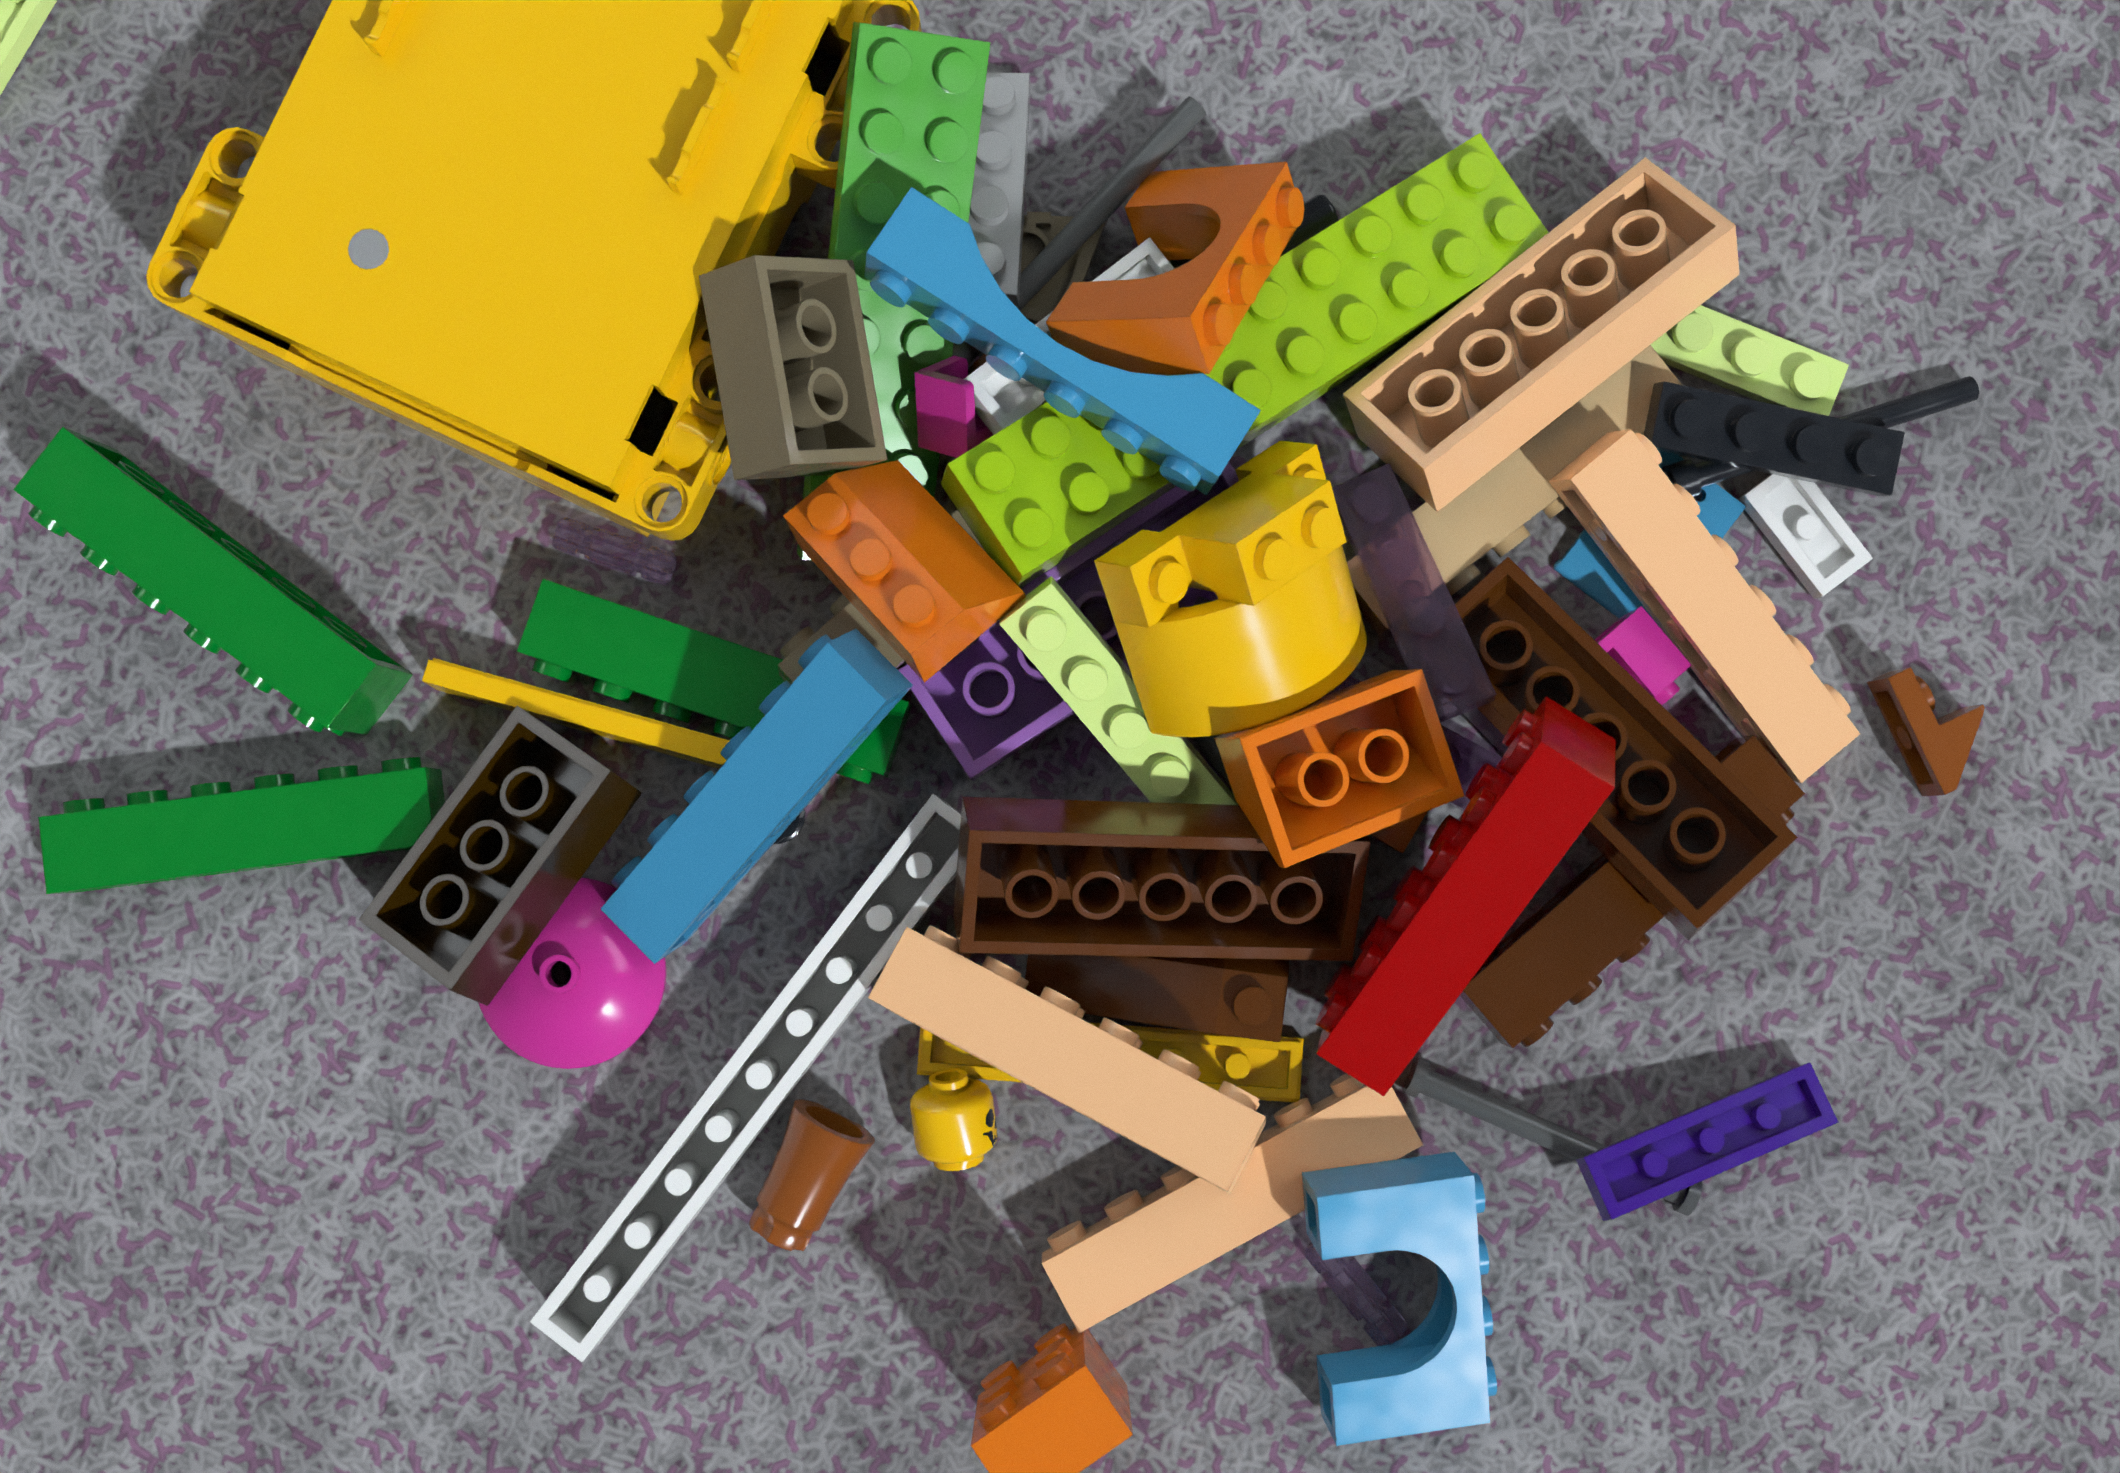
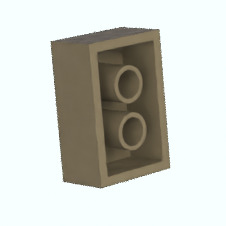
[699,255,887,480]

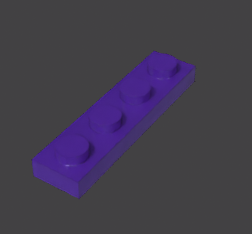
[1576,1062,1839,1221]

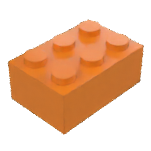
[971,1323,1133,1473]

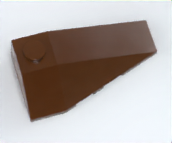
[1025,954,1289,1042]

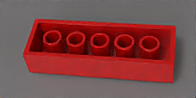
[1315,697,1616,1096]

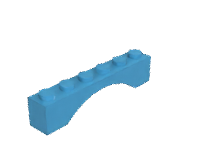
[865,187,1261,495]

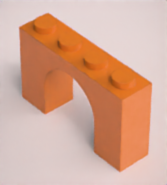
[1046,162,1304,375]

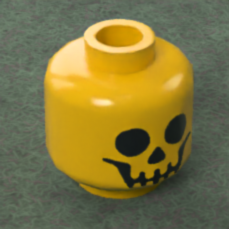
[910,1069,998,1171]

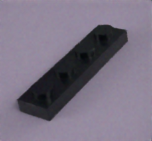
[1644,381,1905,496]

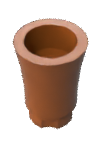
[749,1099,875,1251]

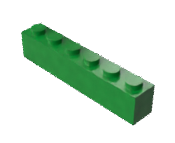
[517,578,912,785]
[38,757,445,894]

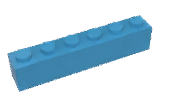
[601,629,913,964]

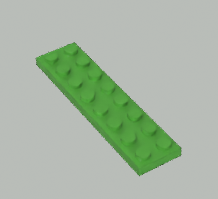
[797,22,991,560]

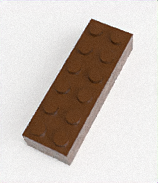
[1412,557,1798,941]
[953,796,1371,961]

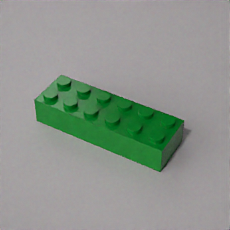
[13,427,413,736]

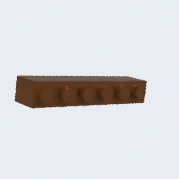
[1460,735,1805,1048]

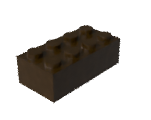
[359,706,642,1006]

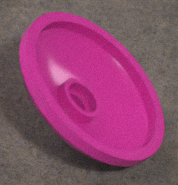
[478,878,666,1069]

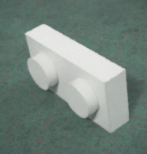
[1737,474,1873,599]

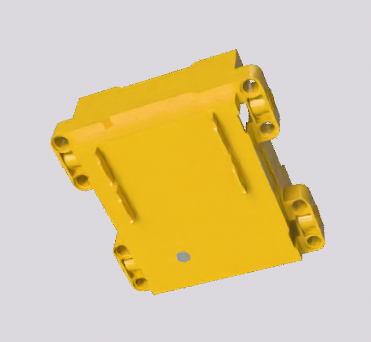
[146,0,922,541]

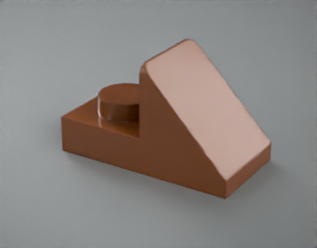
[1867,667,1985,796]

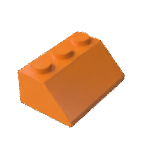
[783,460,1026,683]
[1214,669,1465,868]

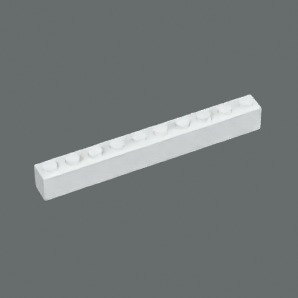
[530,794,961,1362]

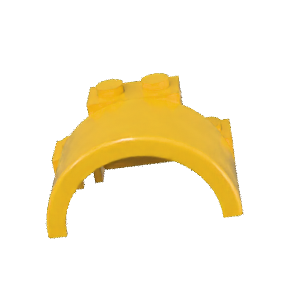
[1094,441,1367,737]

